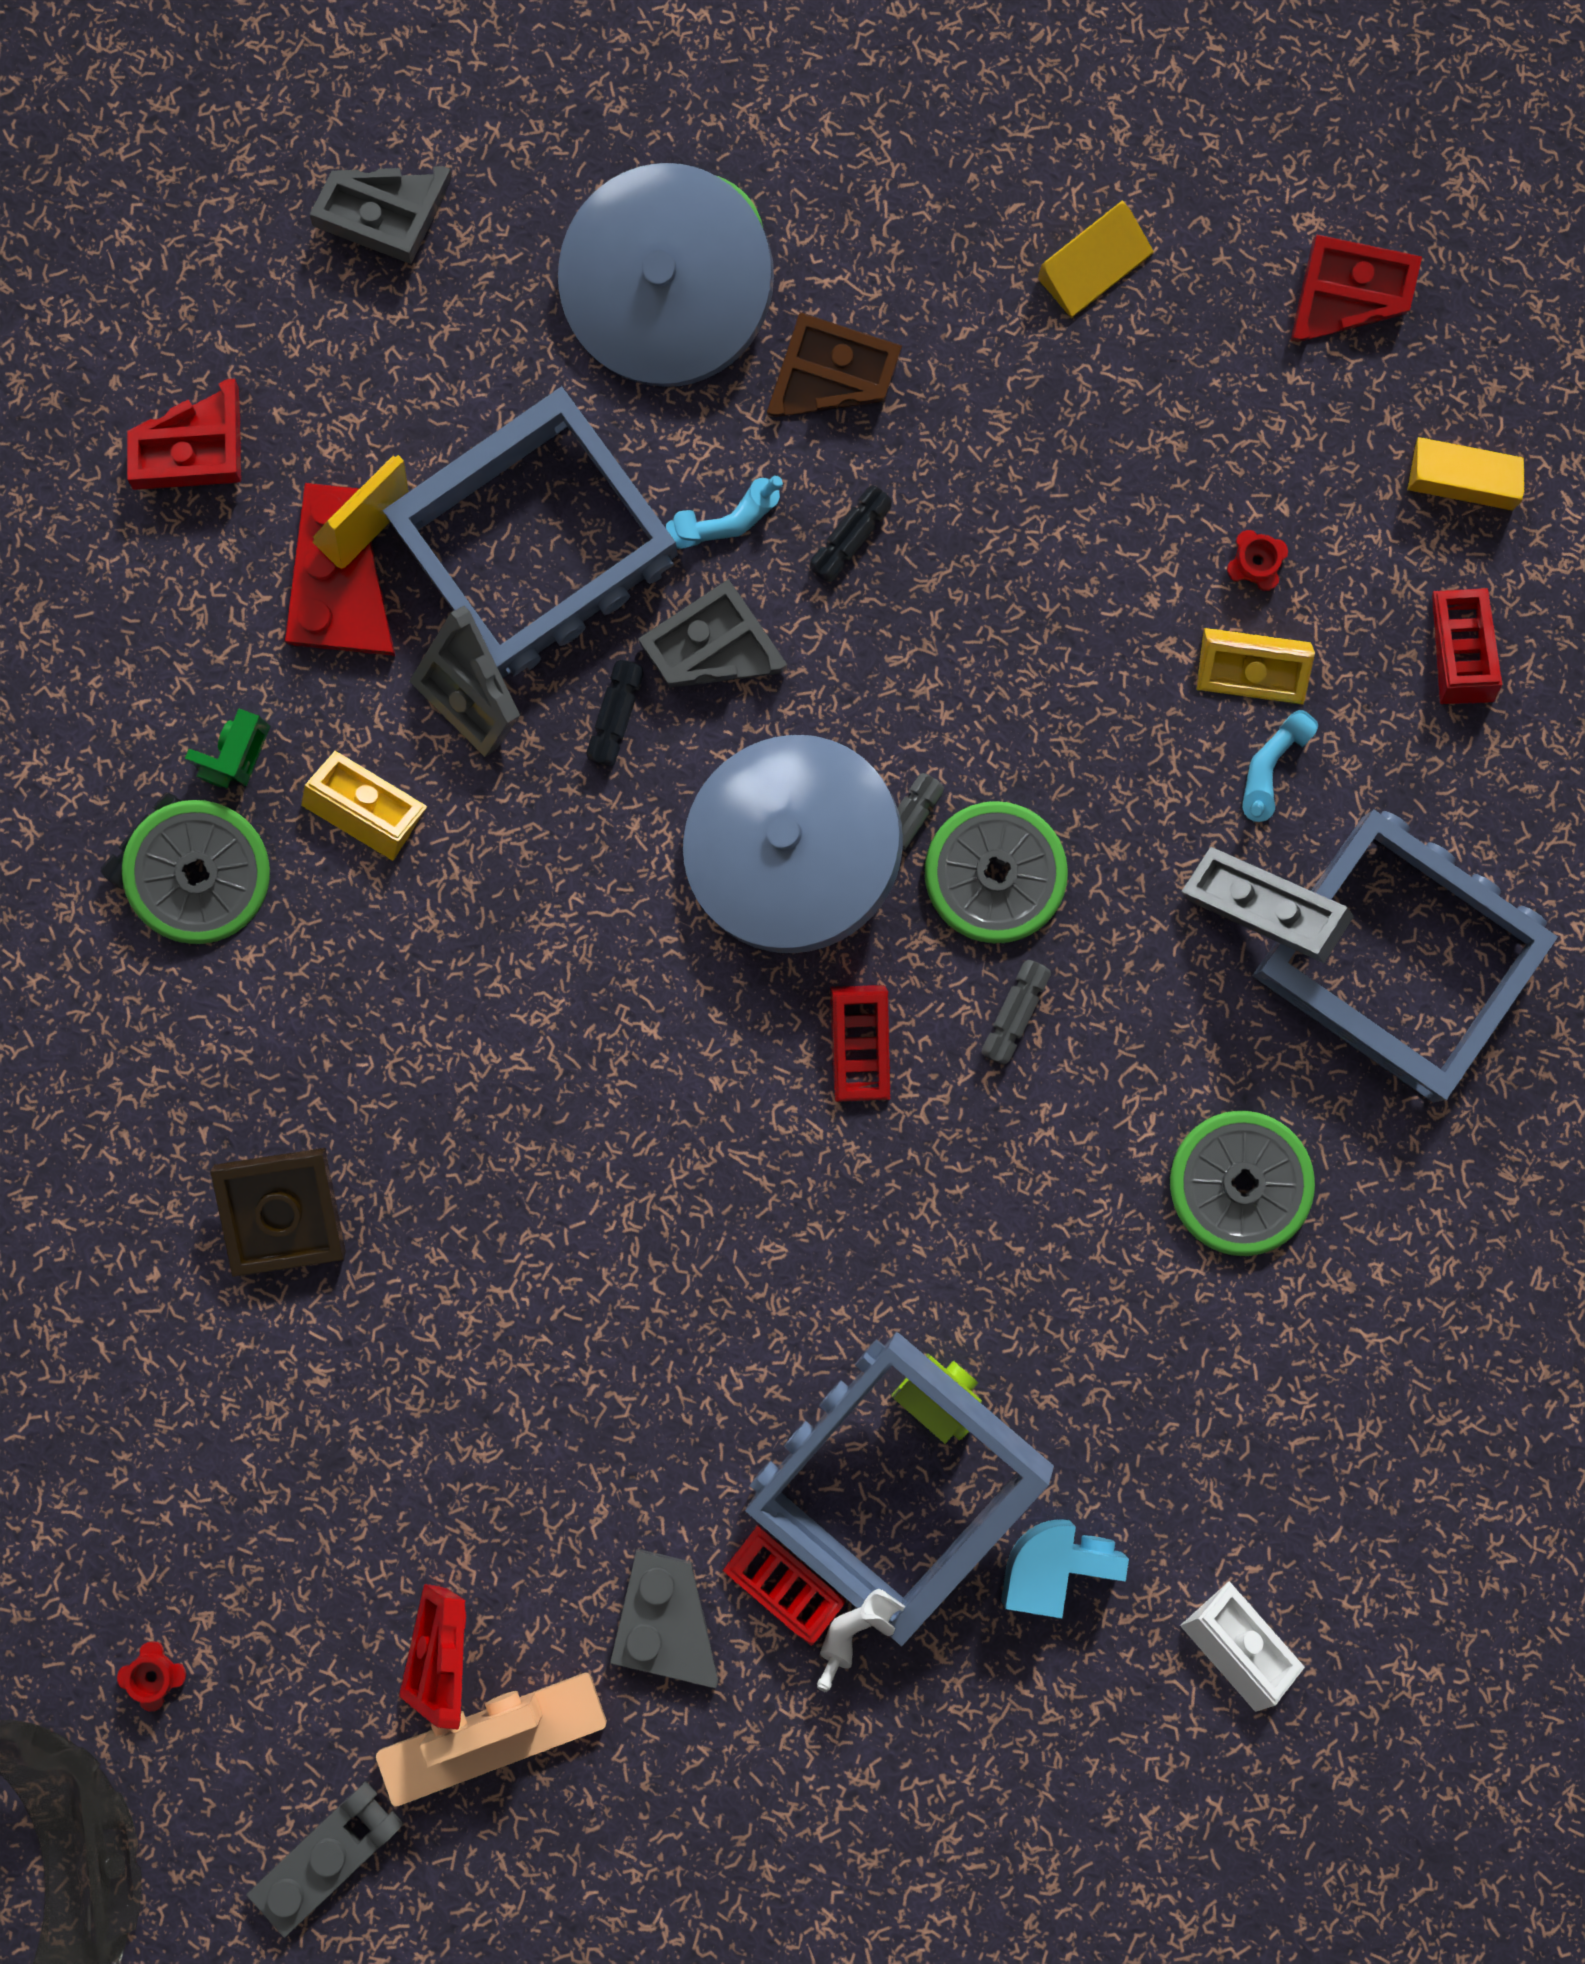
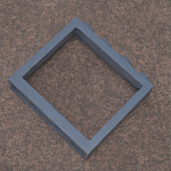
[383,386,678,678]
[1252,809,1558,1102]
[745,1331,1054,1646]

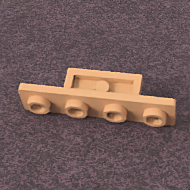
[376,1673,607,1806]

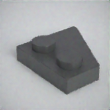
[310,166,452,264]

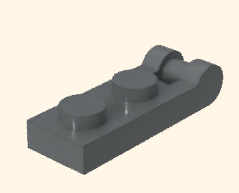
[246,1781,404,1938]

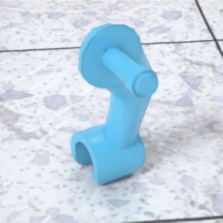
[666,476,783,549]
[1242,710,1318,822]

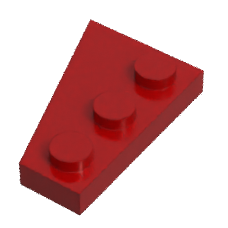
[285,483,396,656]

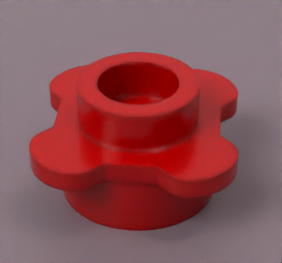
[1227,530,1288,591]
[117,1641,186,1711]

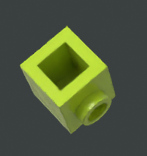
[891,1353,982,1444]

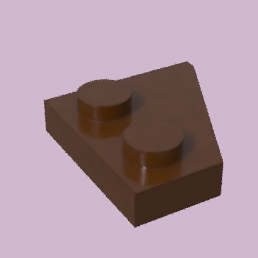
[767,312,902,417]

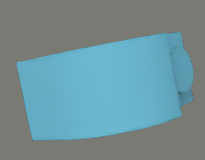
[1001,1519,1129,1618]

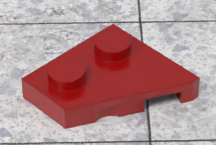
[1291,234,1422,342]
[127,379,241,490]
[399,1584,466,1730]

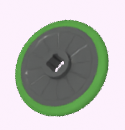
[122,800,270,944]
[925,802,1068,943]
[1170,1111,1315,1256]

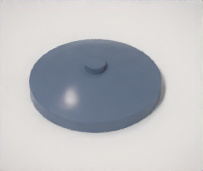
[558,163,774,387]
[683,735,903,953]

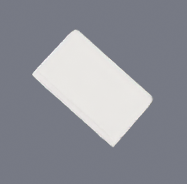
[1180,1581,1305,1712]

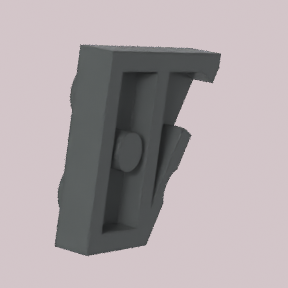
[638,579,787,688]
[409,606,520,757]
[610,1549,718,1688]

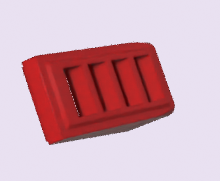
[1432,588,1502,704]
[830,985,890,1102]
[723,1525,846,1646]

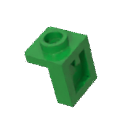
[185,708,271,789]

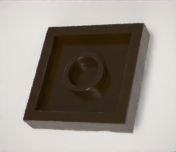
[210,1148,346,1277]

